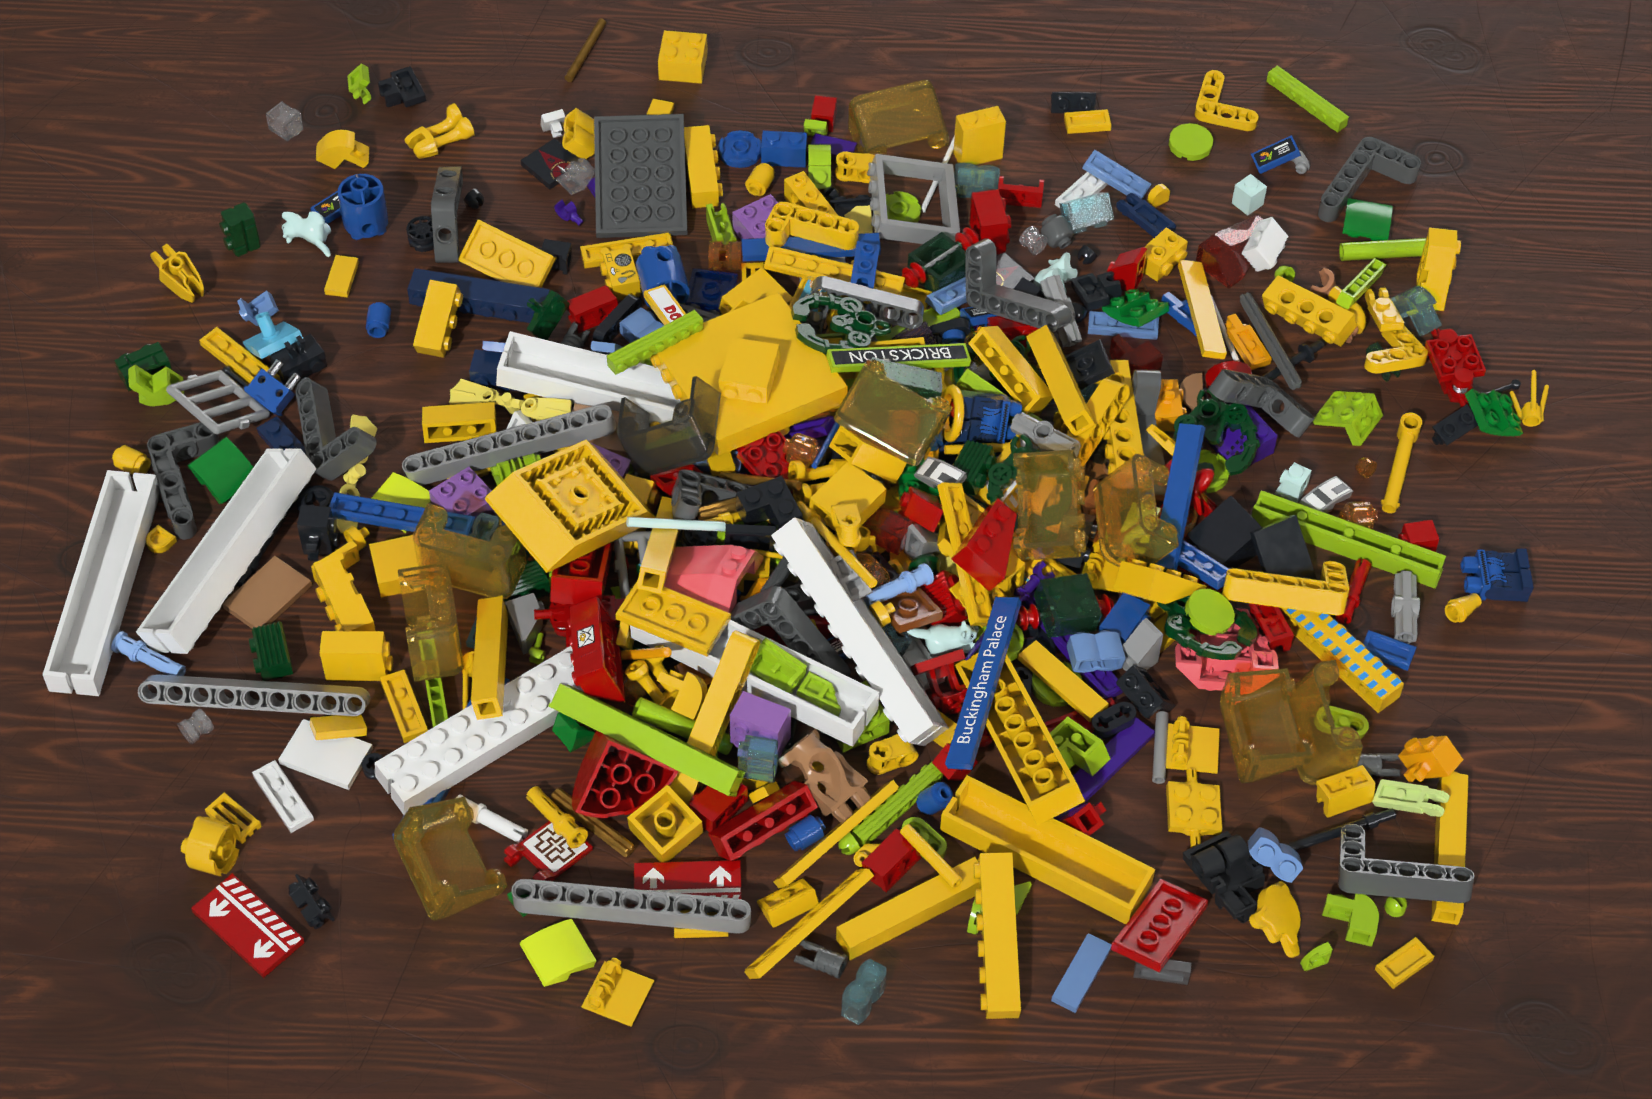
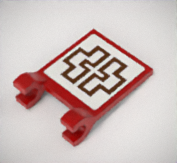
[504,821,593,881]

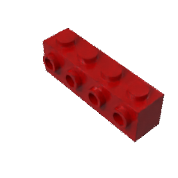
[708,781,818,861]

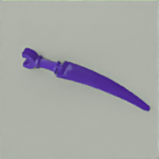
[965,561,1055,660]

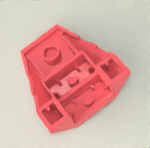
[664,545,764,613]
[1175,608,1279,693]

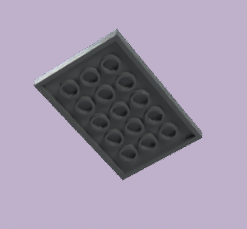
[594,114,687,238]

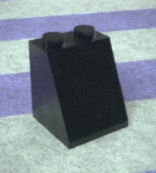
[1187,496,1262,569]

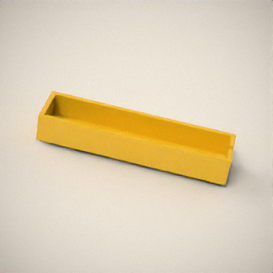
[940,775,1155,924]

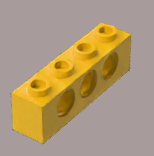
[784,171,838,216]
[1262,275,1357,347]

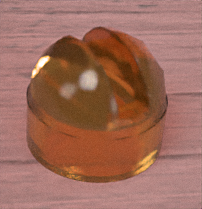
[1355,457,1377,478]

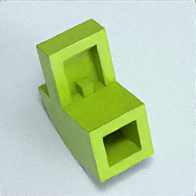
[808,145,831,189]
[128,365,184,406]
[1322,894,1379,947]

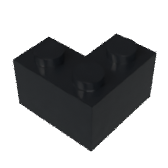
[736,476,802,531]

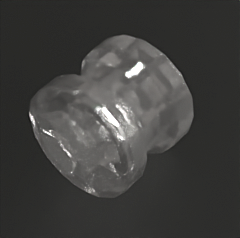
[1019,226,1048,255]

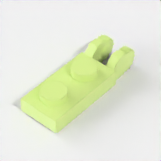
[1372,779,1450,817]

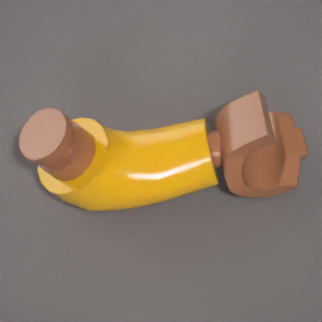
[1310,268,1366,343]

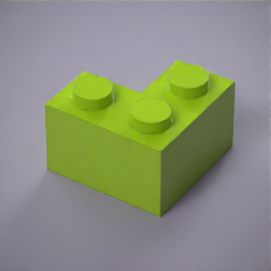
[1050,716,1111,776]

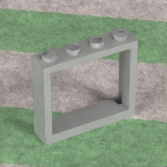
[867,154,960,248]

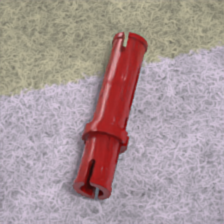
[1335,559,1371,624]

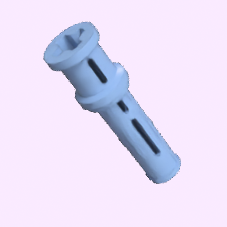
[862,563,934,608]
[111,631,186,676]

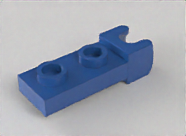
[850,241,880,288]

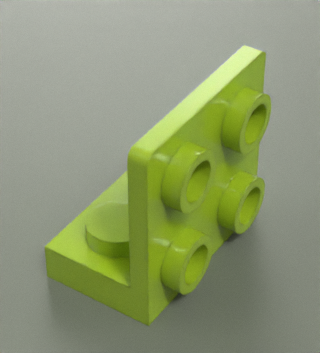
[1313,391,1383,446]

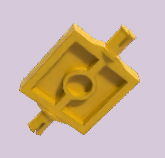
[1166,768,1222,849]

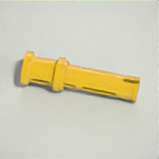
[526,786,588,849]

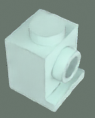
[1275,462,1312,503]

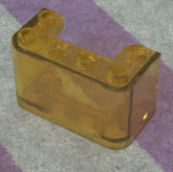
[1013,450,1086,561]
[1093,454,1179,567]
[413,503,527,599]
[398,564,464,682]

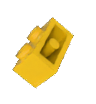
[1144,227,1188,282]

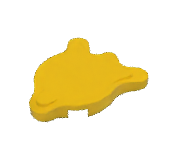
[1249,881,1301,958]

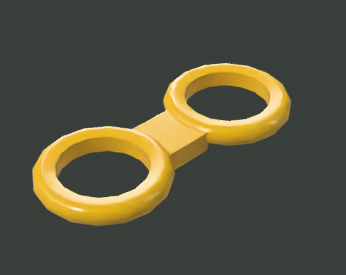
[925,368,964,442]

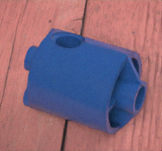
[338,174,388,240]
[636,245,690,309]

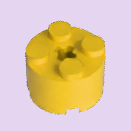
[181,816,241,876]

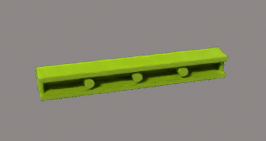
[1251,490,1446,589]
[548,683,746,797]

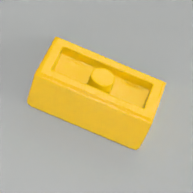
[757,878,819,928]

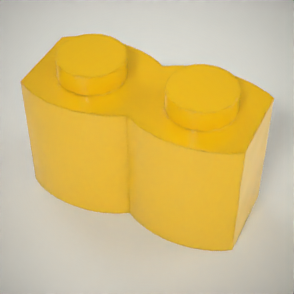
[562,108,595,161]

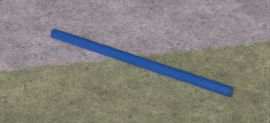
[811,394,856,469]

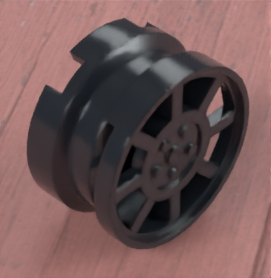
[406,216,434,252]
[678,517,717,547]

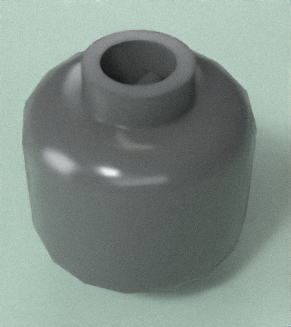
[1040,214,1074,249]

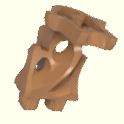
[774,729,871,823]

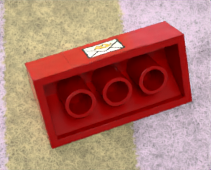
[567,597,625,702]

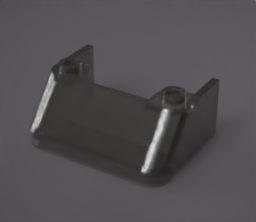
[617,376,721,477]

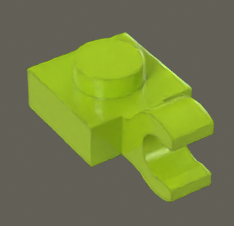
[347,63,371,104]

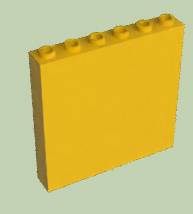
[650,292,848,456]

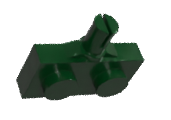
[526,290,570,340]

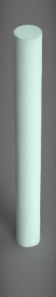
[626,517,726,532]

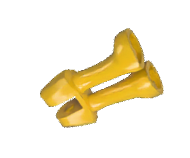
[405,103,474,159]
[788,459,855,505]
[625,645,679,710]

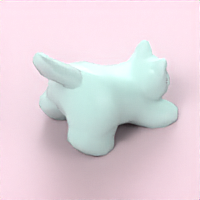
[282,211,331,257]
[1033,252,1078,298]
[907,621,979,658]

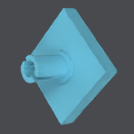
[243,312,303,359]

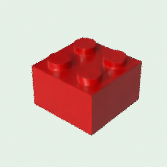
[969,189,1011,255]

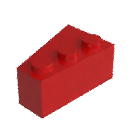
[951,499,1017,591]

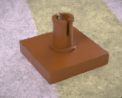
[881,587,943,637]

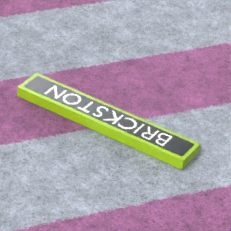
[826,343,971,373]

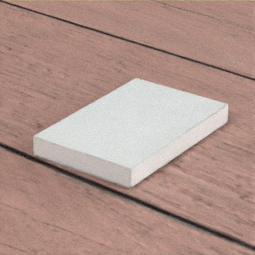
[278,719,373,790]

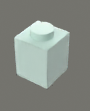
[1232,174,1267,216]

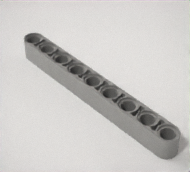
[402,404,617,486]
[138,674,371,716]
[512,879,751,933]

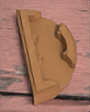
[1180,373,1203,412]

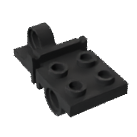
[1183,831,1265,923]

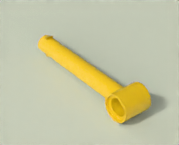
[1381,413,1422,513]

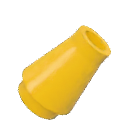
[1445,593,1482,623]

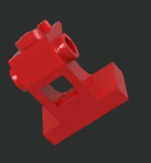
[910,649,967,714]

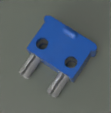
[244,360,300,417]

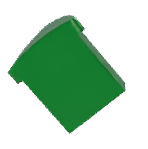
[552,712,595,753]

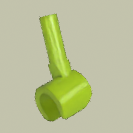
[529,633,546,665]

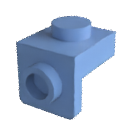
[237,290,279,326]

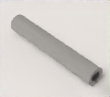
[1152,711,1169,784]

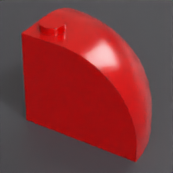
[572,730,678,818]

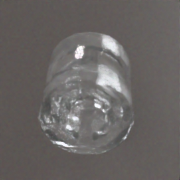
[177,708,214,744]

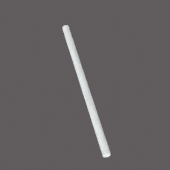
[921,135,955,212]
[1211,295,1240,361]

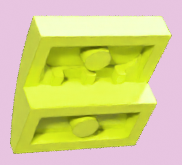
[371,472,431,533]
[520,919,596,987]

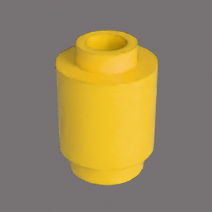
[745,163,775,196]
[112,445,151,475]

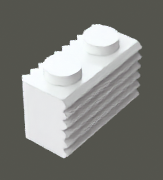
[1242,217,1288,271]

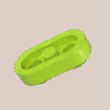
[1316,706,1369,740]
[902,817,947,858]

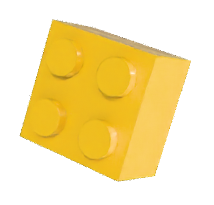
[658,30,707,84]
[627,785,703,862]

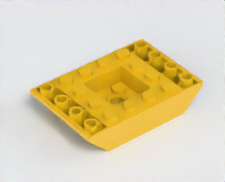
[485,440,656,573]

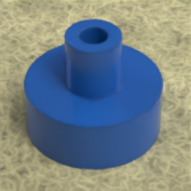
[942,329,966,344]

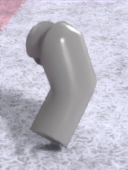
[1290,150,1310,174]

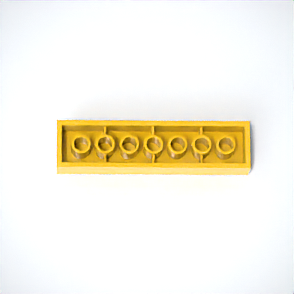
[955,652,1085,826]

